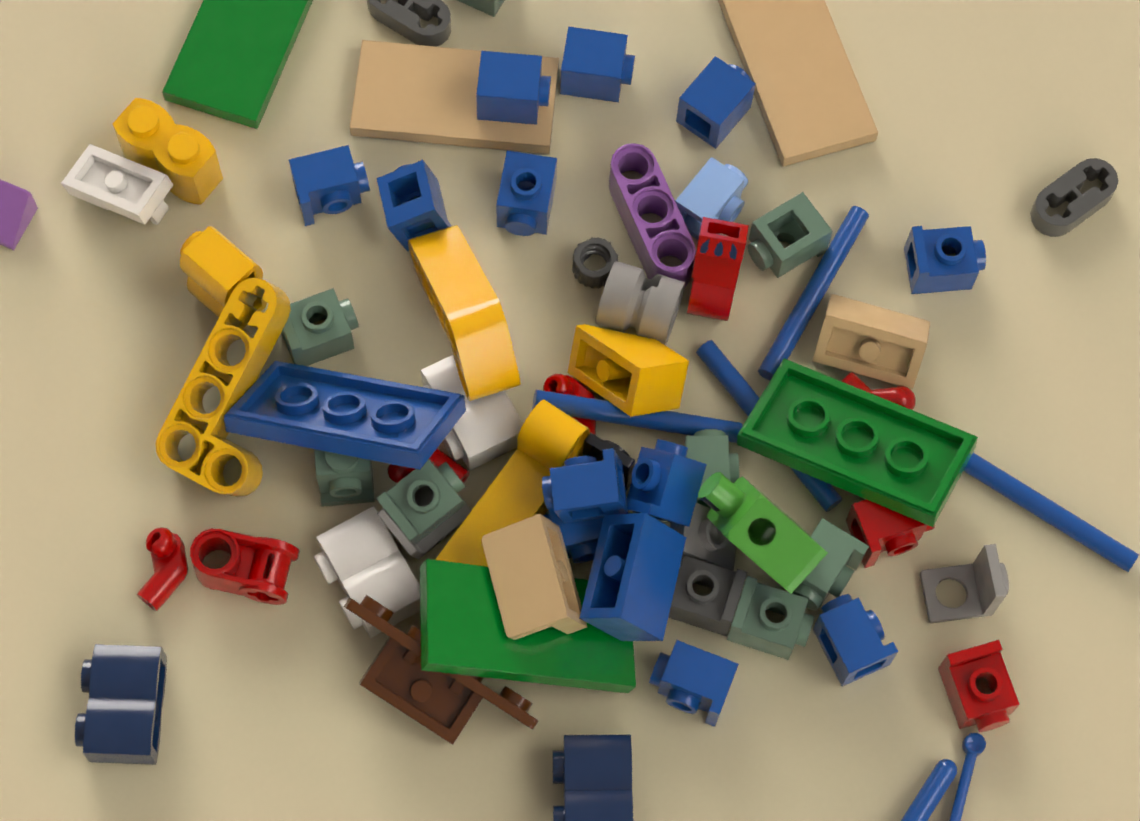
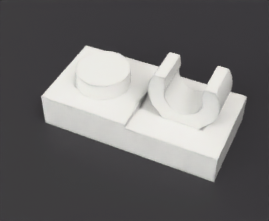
[61,144,173,225]

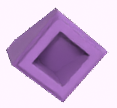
[0,179,38,250]

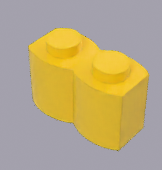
[112,98,223,205]
[180,226,267,329]

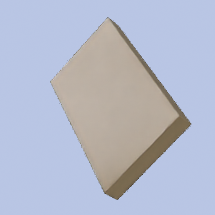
[718,0,878,167]
[350,40,559,154]

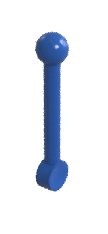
[949,733,986,821]

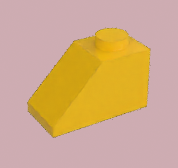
[567,324,689,417]

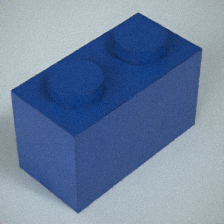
[579,513,687,641]

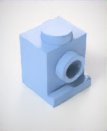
[675,157,748,240]

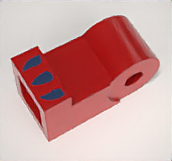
[687,217,749,321]

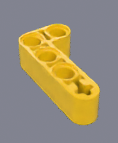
[408,225,521,401]
[155,278,291,497]
[435,399,590,567]

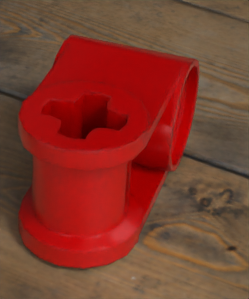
[190,528,300,605]

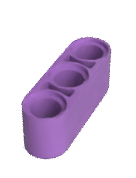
[609,143,696,287]

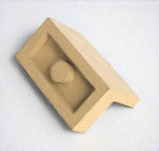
[812,294,930,389]
[481,514,587,640]

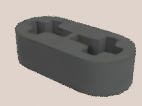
[367,0,451,47]
[1030,158,1118,237]

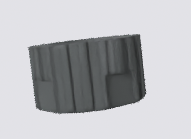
[572,237,618,289]

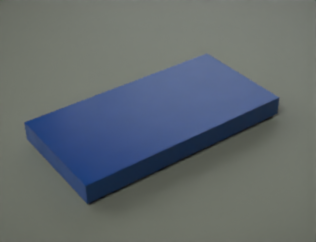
[224,361,466,470]

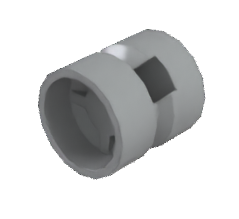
[596,261,685,345]

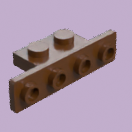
[343,595,539,745]

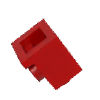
[846,499,935,568]
[938,640,1020,732]

